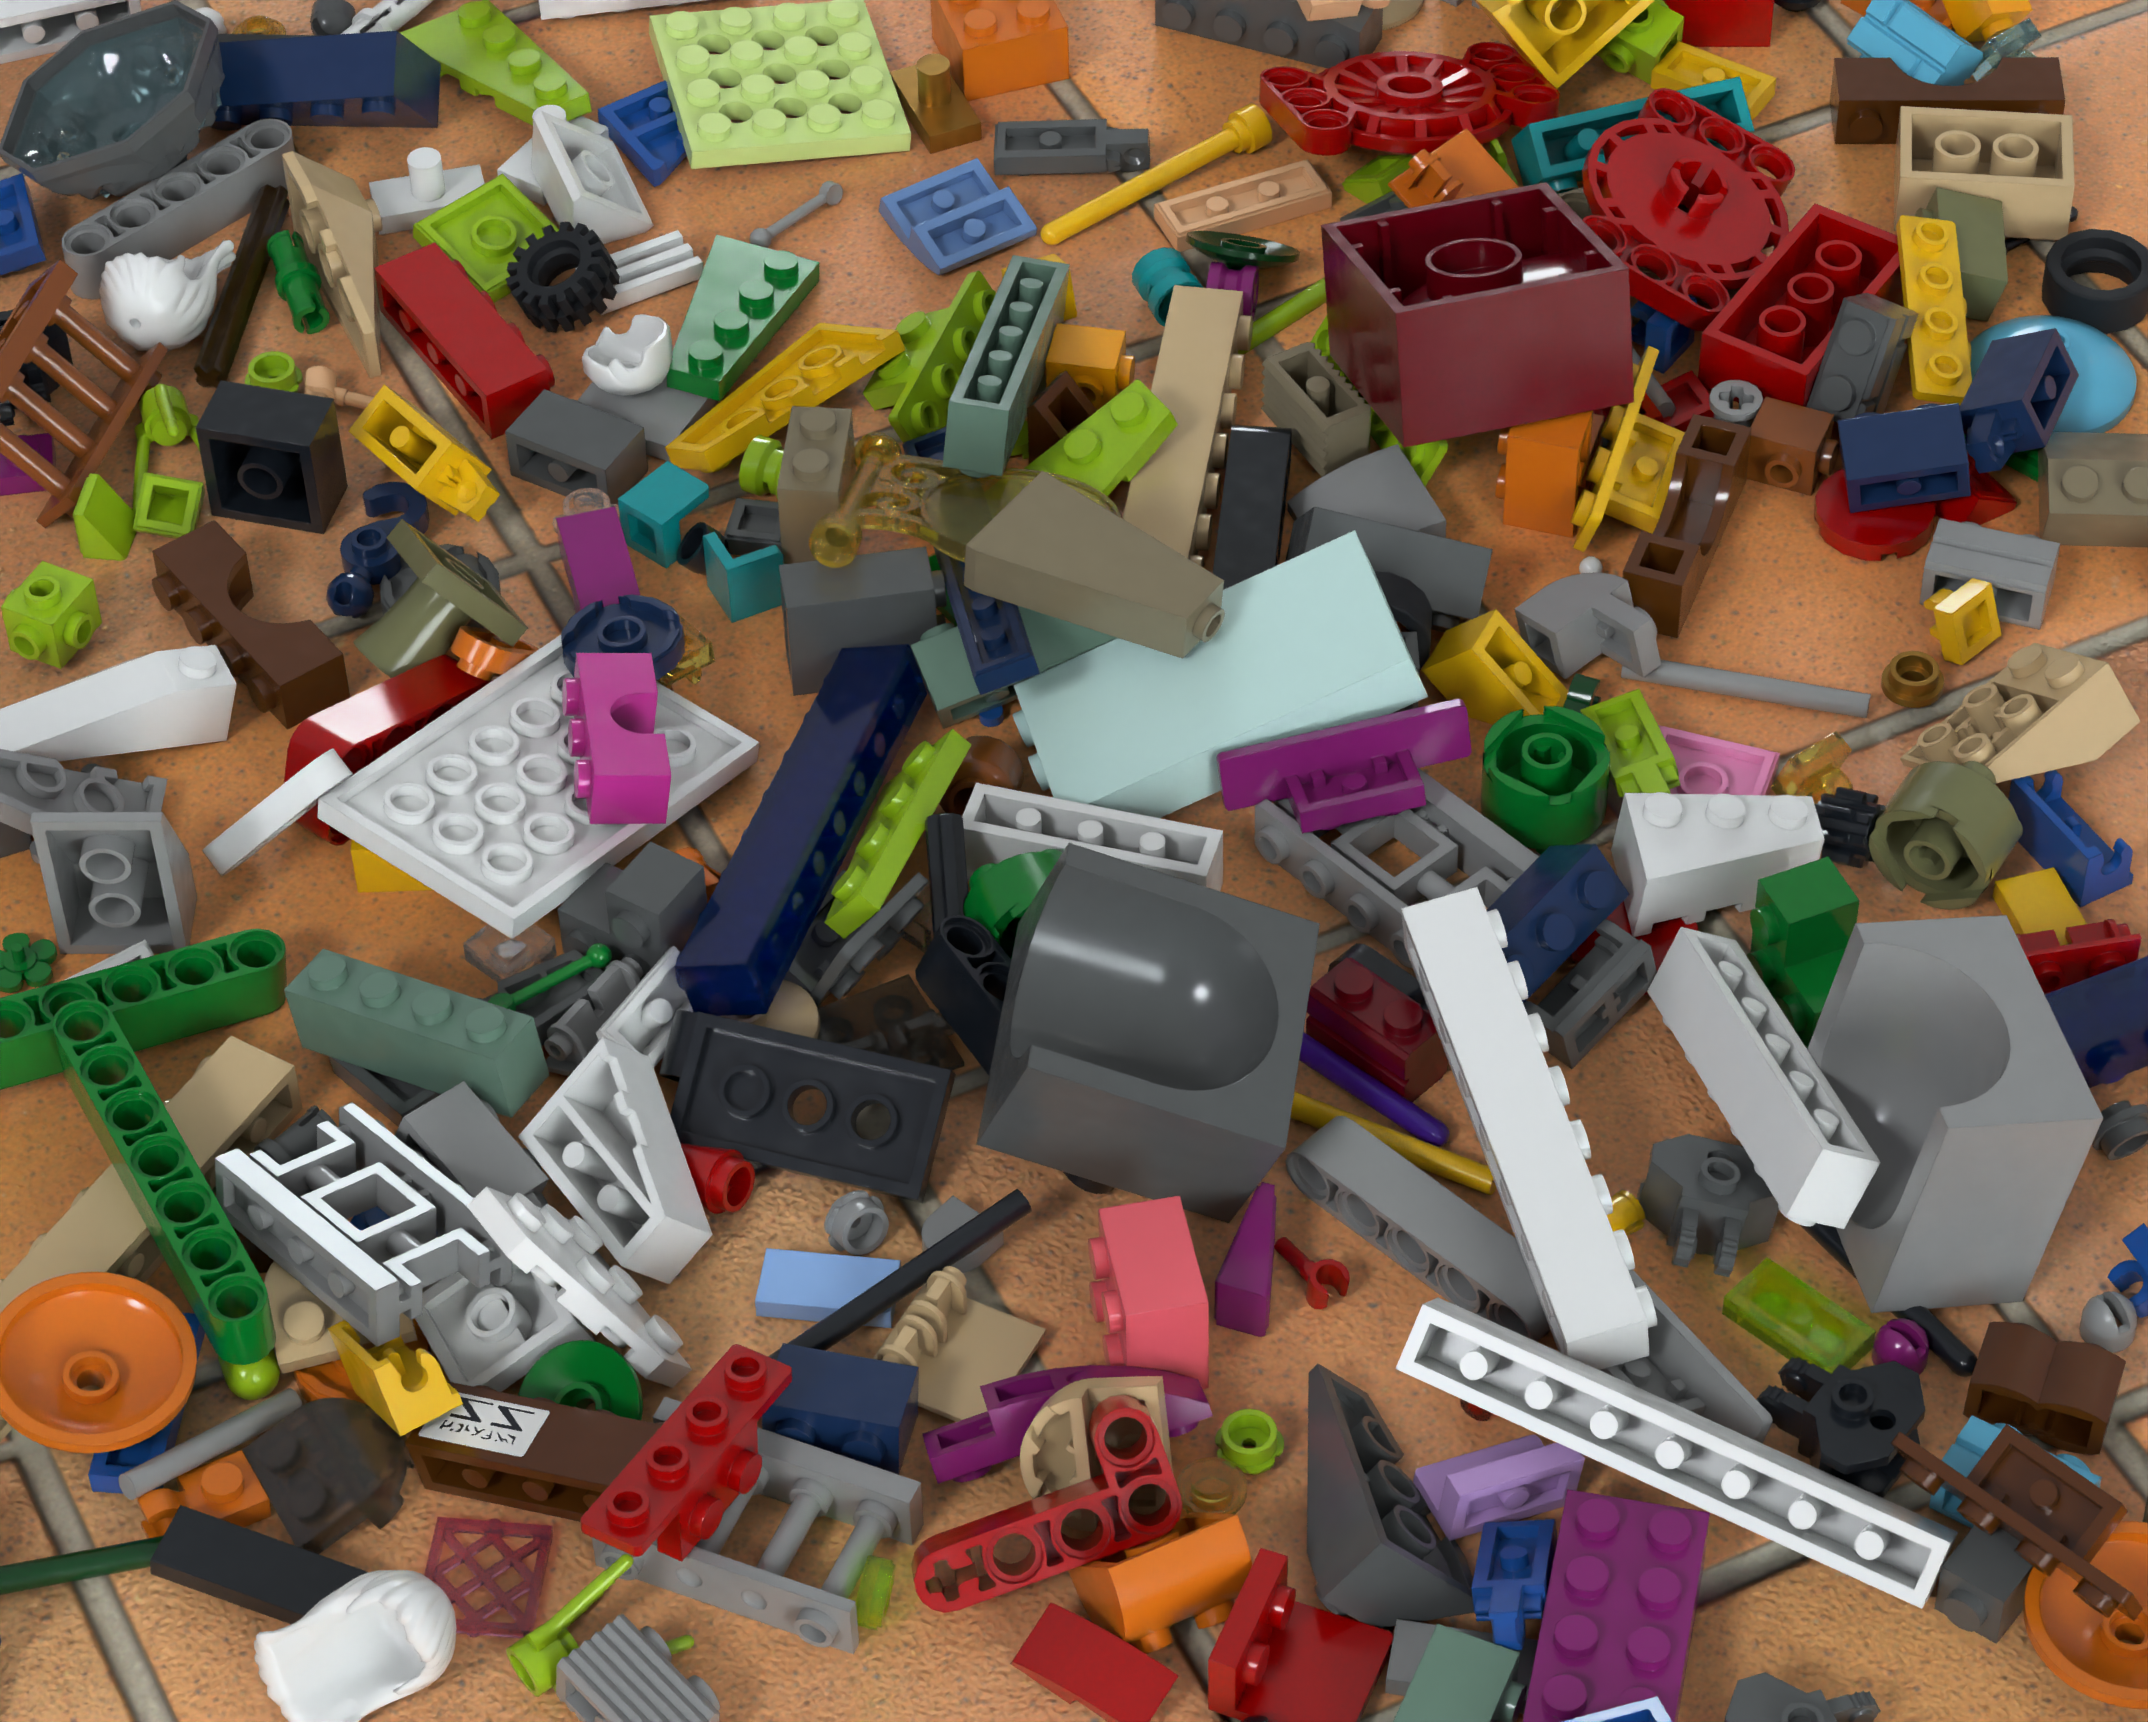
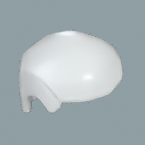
[582,314,672,396]

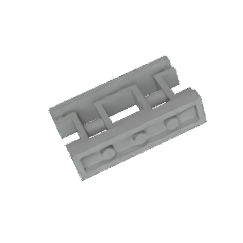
[1254,768,1539,968]
[215,1102,512,1347]

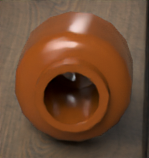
[939,736,1024,817]

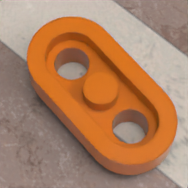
[450,626,539,681]

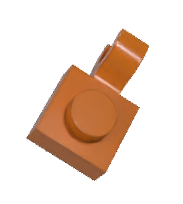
[137,1450,271,1538]

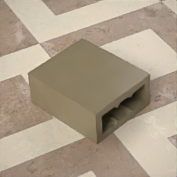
[777,406,859,564]

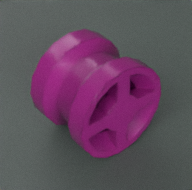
[1206,262,1259,321]

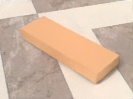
[1154,159,1332,252]

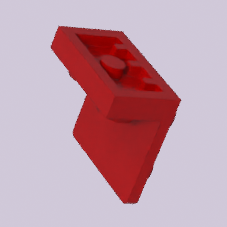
[1208,1548,1393,1722]

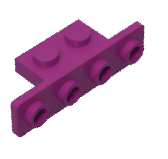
[1216,698,1472,834]

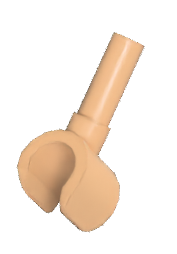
[305,366,374,410]

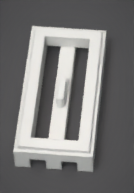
[575,230,703,315]

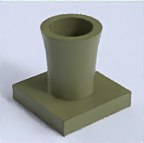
[353,519,528,678]

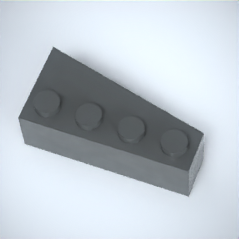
[1155,0,1383,68]

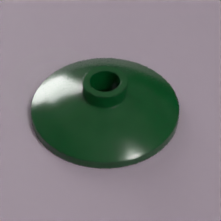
[1186,231,1300,270]

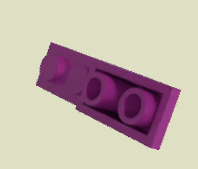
[922,1365,1213,1484]

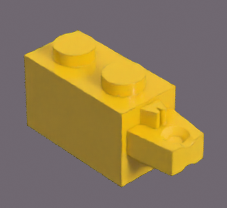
[348,384,500,522]

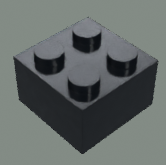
[196,380,348,534]

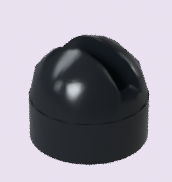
[677,522,729,575]

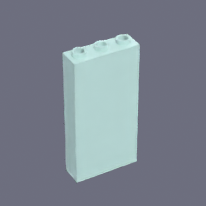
[1013,530,1428,818]

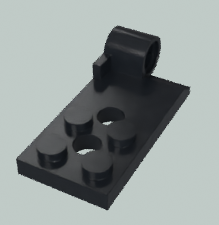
[659,1010,956,1203]

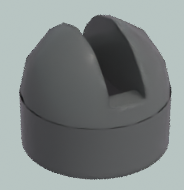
[310,0,356,36]

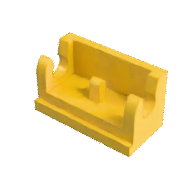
[328,1320,463,1436]

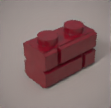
[1306,957,1448,1102]

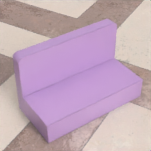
[1413,1435,1585,1541]

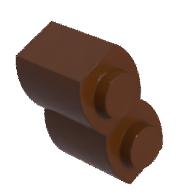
[1963,1322,2126,1455]

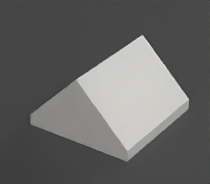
[531,111,654,244]

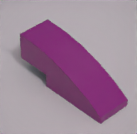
[556,506,660,682]

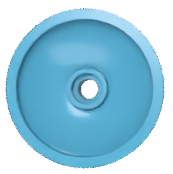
[1970,315,2137,433]

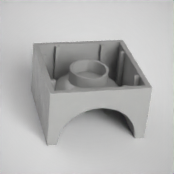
[1807,915,2103,1313]

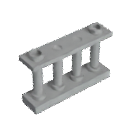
[592,1397,924,1654]

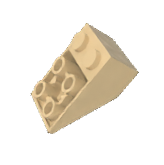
[1900,643,2141,783]

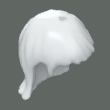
[99,240,236,351]
[254,1570,457,1722]

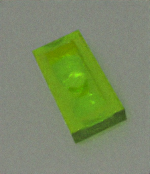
[1722,1257,1876,1374]

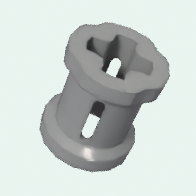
[1709,380,1763,427]

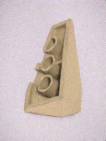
[282,151,383,378]

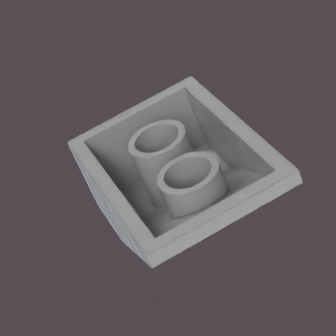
[30,812,197,954]

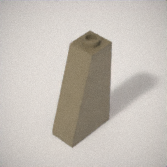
[964,470,1225,659]

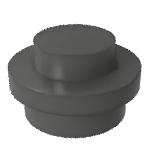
[2092,1101,2148,1160]

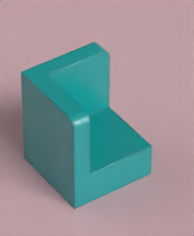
[618,461,710,568]
[703,532,784,623]

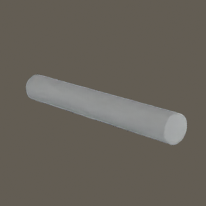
[119,1388,303,1500]

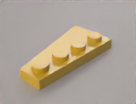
[665,323,906,473]

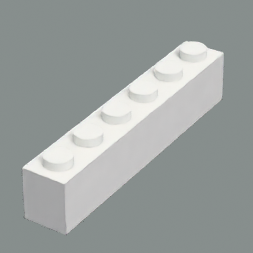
[1647,927,1881,1229]

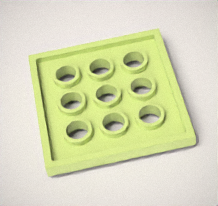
[649,0,911,169]

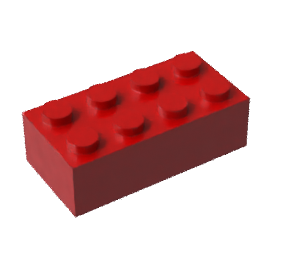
[1698,203,1904,407]

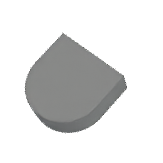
[921,1196,1004,1273]

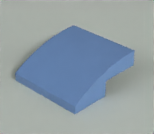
[878,158,1038,276]

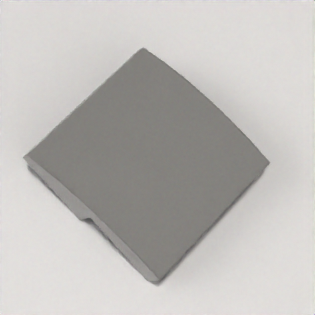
[1287,444,1446,538]

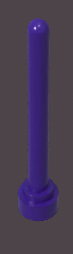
[1299,1032,1450,1147]

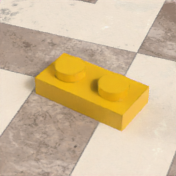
[1650,41,1776,121]

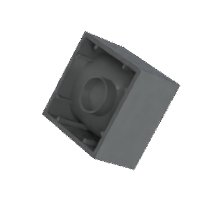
[976,843,1320,1223]

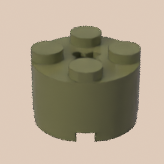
[1869,761,2023,910]

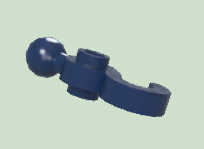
[326,482,430,619]

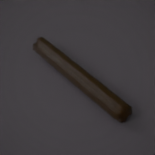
[194,184,290,388]

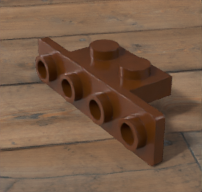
[1891,1424,2143,1621]

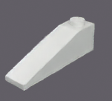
[0,645,237,761]

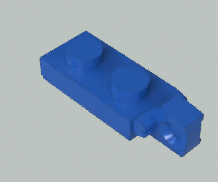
[1471,1519,1558,1651]

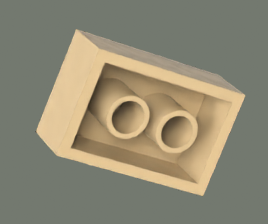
[1894,106,2075,241]

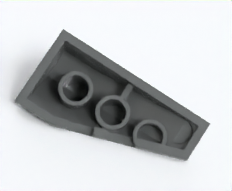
[1307,1364,1474,1628]

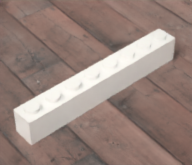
[1401,887,1657,1370]
[1395,1297,1958,1609]

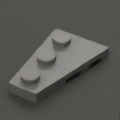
[0,749,168,836]

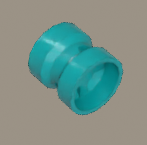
[1132,247,1203,327]

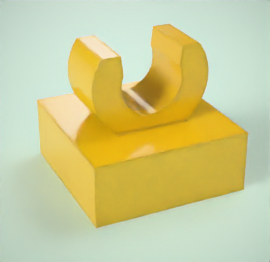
[1924,578,2002,665]

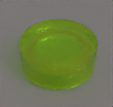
[856,1555,896,1631]

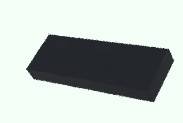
[150,1505,368,1624]

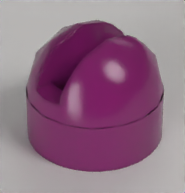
[1872,1318,1929,1375]

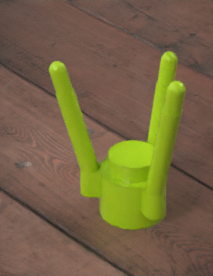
[132,384,200,514]
[506,1554,694,1697]

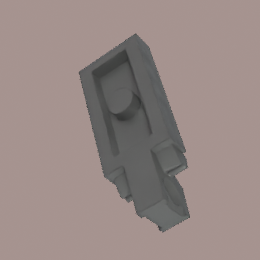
[994,119,1150,176]

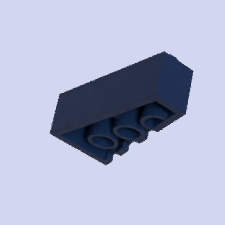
[210,31,441,131]

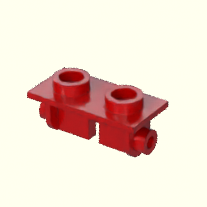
[2016,919,2142,997]

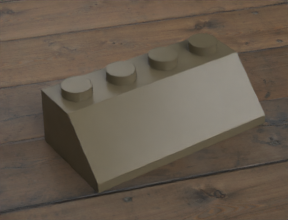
[2038,432,2148,547]

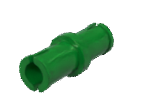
[266,230,330,334]

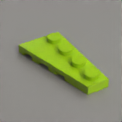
[400,0,592,126]
[984,379,1178,521]
[824,729,972,939]

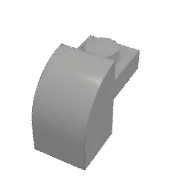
[1515,572,1661,679]

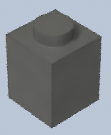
[1934,1525,2033,1644]

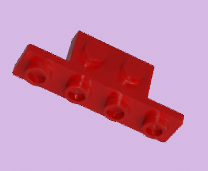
[581,1344,792,1562]

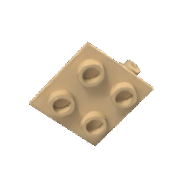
[873,1266,1047,1422]

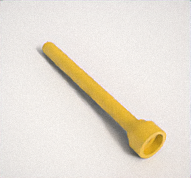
[1040,103,1273,245]

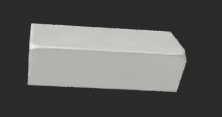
[596,946,718,1068]

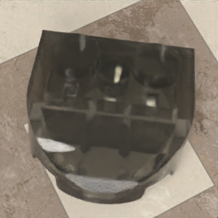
[242,1397,415,1554]

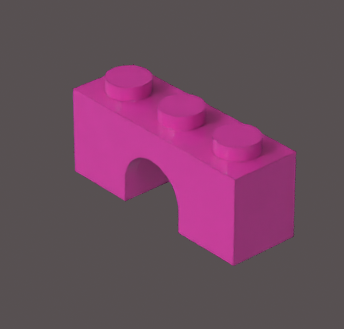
[562,653,671,824]

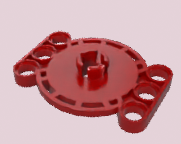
[1259,42,1560,156]
[1582,88,1795,331]

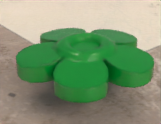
[0,933,57,993]

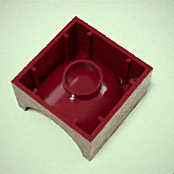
[1321,182,1634,447]

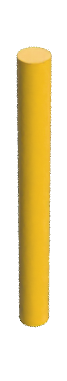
[1290,1091,1496,1196]

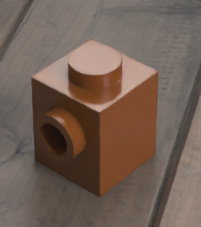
[1747,397,1840,496]

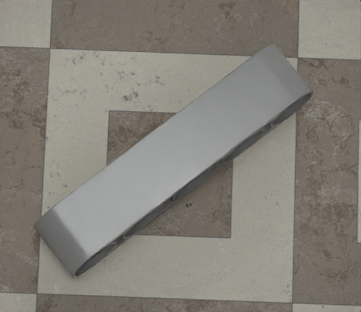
[61,118,295,300]
[1285,1116,1551,1342]

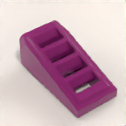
[1214,1182,1277,1337]

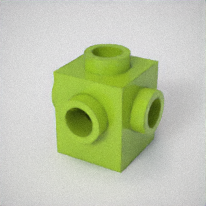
[1596,0,1684,85]
[1,561,102,669]

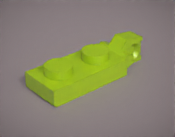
[1580,689,1681,798]

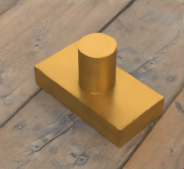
[890,54,982,154]

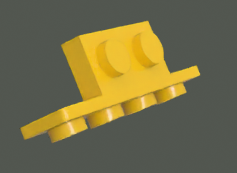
[1896,215,1972,405]
[1570,345,1685,552]

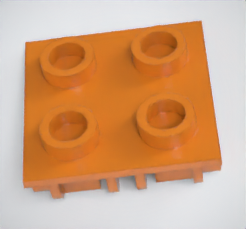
[1388,128,1519,208]

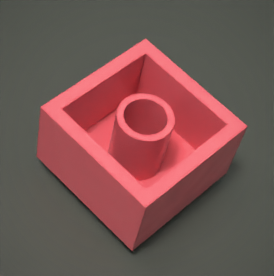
[1088,1196,1209,1389]

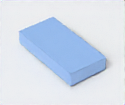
[755,1248,901,1328]

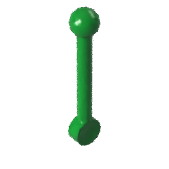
[488,943,612,1011]

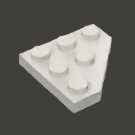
[467,1186,692,1388]

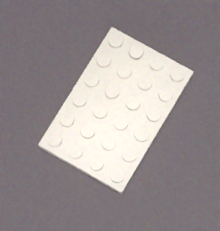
[317,635,760,939]

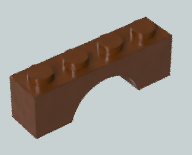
[1830,57,2065,144]
[1622,414,1752,638]
[152,520,350,730]

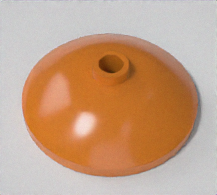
[0,1272,197,1453]
[2023,1521,2148,1709]

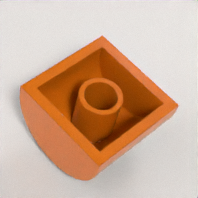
[1068,1512,1252,1654]

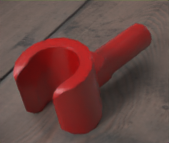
[1274,1237,1350,1309]

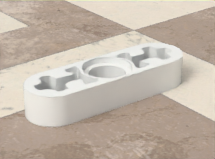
[202,748,353,876]

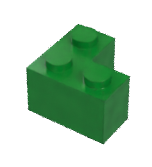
[1746,857,1859,1049]

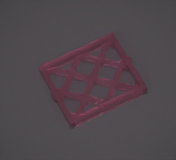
[424,1517,553,1638]

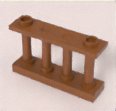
[0,259,168,528]

